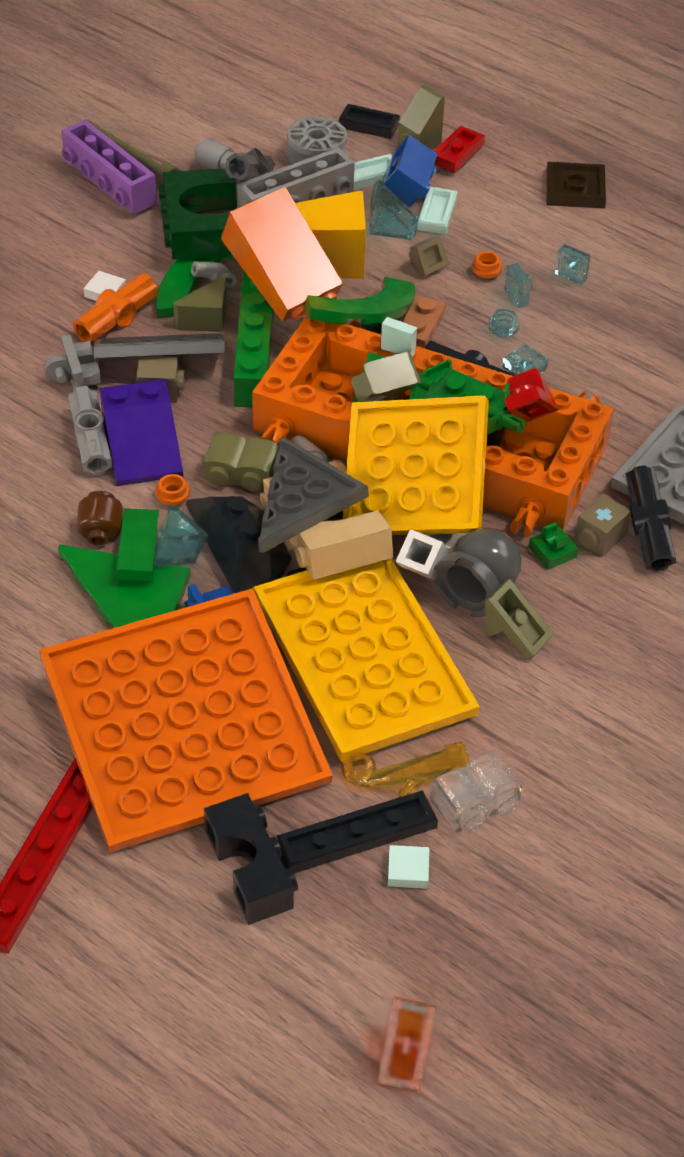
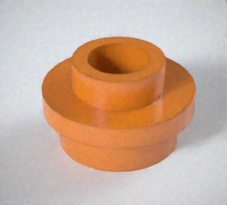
[472,251,502,279]
[155,474,190,506]

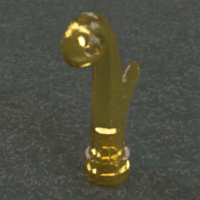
[341,741,470,797]

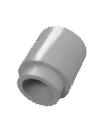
[195,138,235,169]

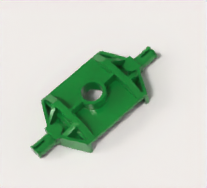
[409,359,526,435]

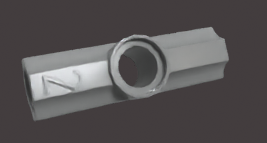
[68,386,112,476]

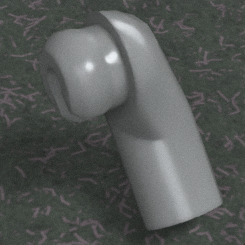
[191,261,237,291]

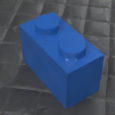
[382,135,437,206]

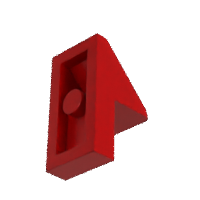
[504,368,559,422]

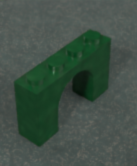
[158,168,237,260]

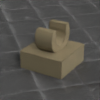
[408,236,449,276]

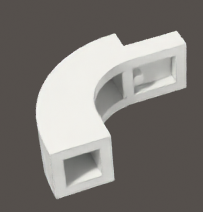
[395,529,467,580]

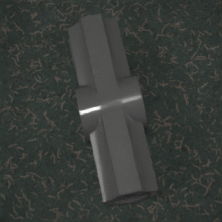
[225,147,275,183]

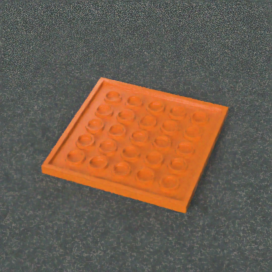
[39,588,333,853]

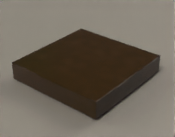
[546,161,606,209]

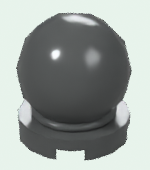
[434,527,521,617]

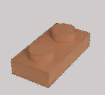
[403,295,446,348]

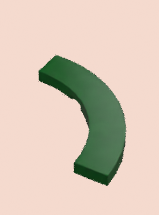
[157,255,234,318]
[305,277,415,325]

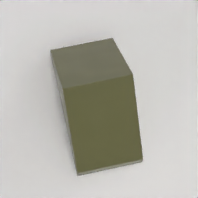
[173,276,227,332]

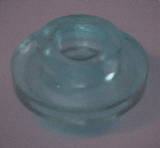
[488,309,520,337]

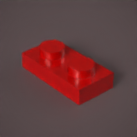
[434,126,485,173]

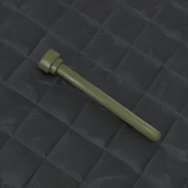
[86,119,180,184]

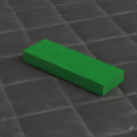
[116,508,159,581]

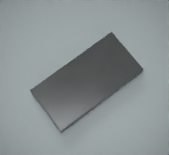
[93,333,225,358]

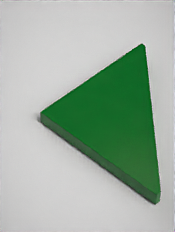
[58,544,191,628]

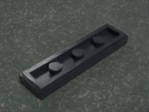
[276,790,438,874]

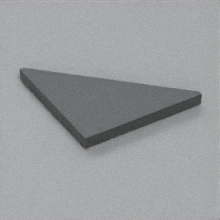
[258,437,369,553]

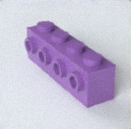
[61,120,157,215]

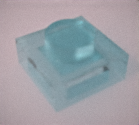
[555,244,591,285]
[504,263,533,308]
[502,344,549,375]

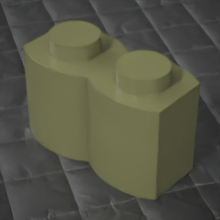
[203,433,279,491]

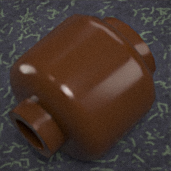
[76,491,123,545]

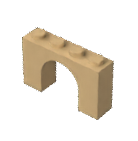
[260,459,393,580]

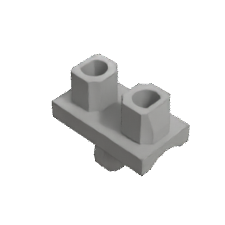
[44,335,101,391]

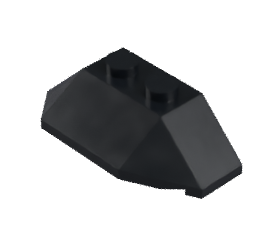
[186,496,292,594]

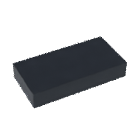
[338,104,400,139]

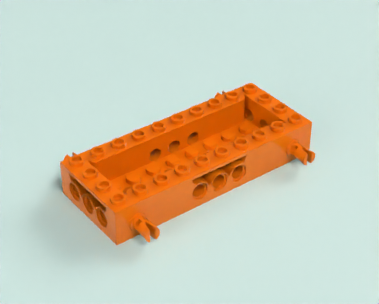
[252,315,614,538]

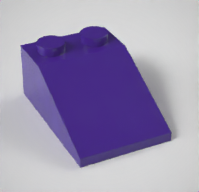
[99,379,183,486]

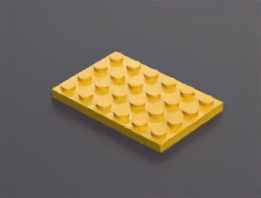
[253,558,480,762]

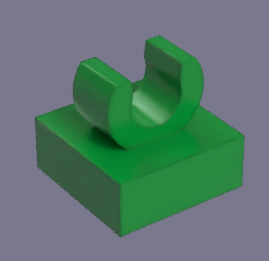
[529,522,578,570]

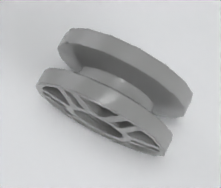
[287,116,347,164]

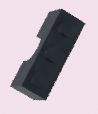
[203,793,298,925]

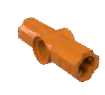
[73,272,158,343]

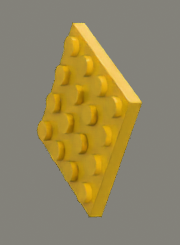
[343,396,489,535]

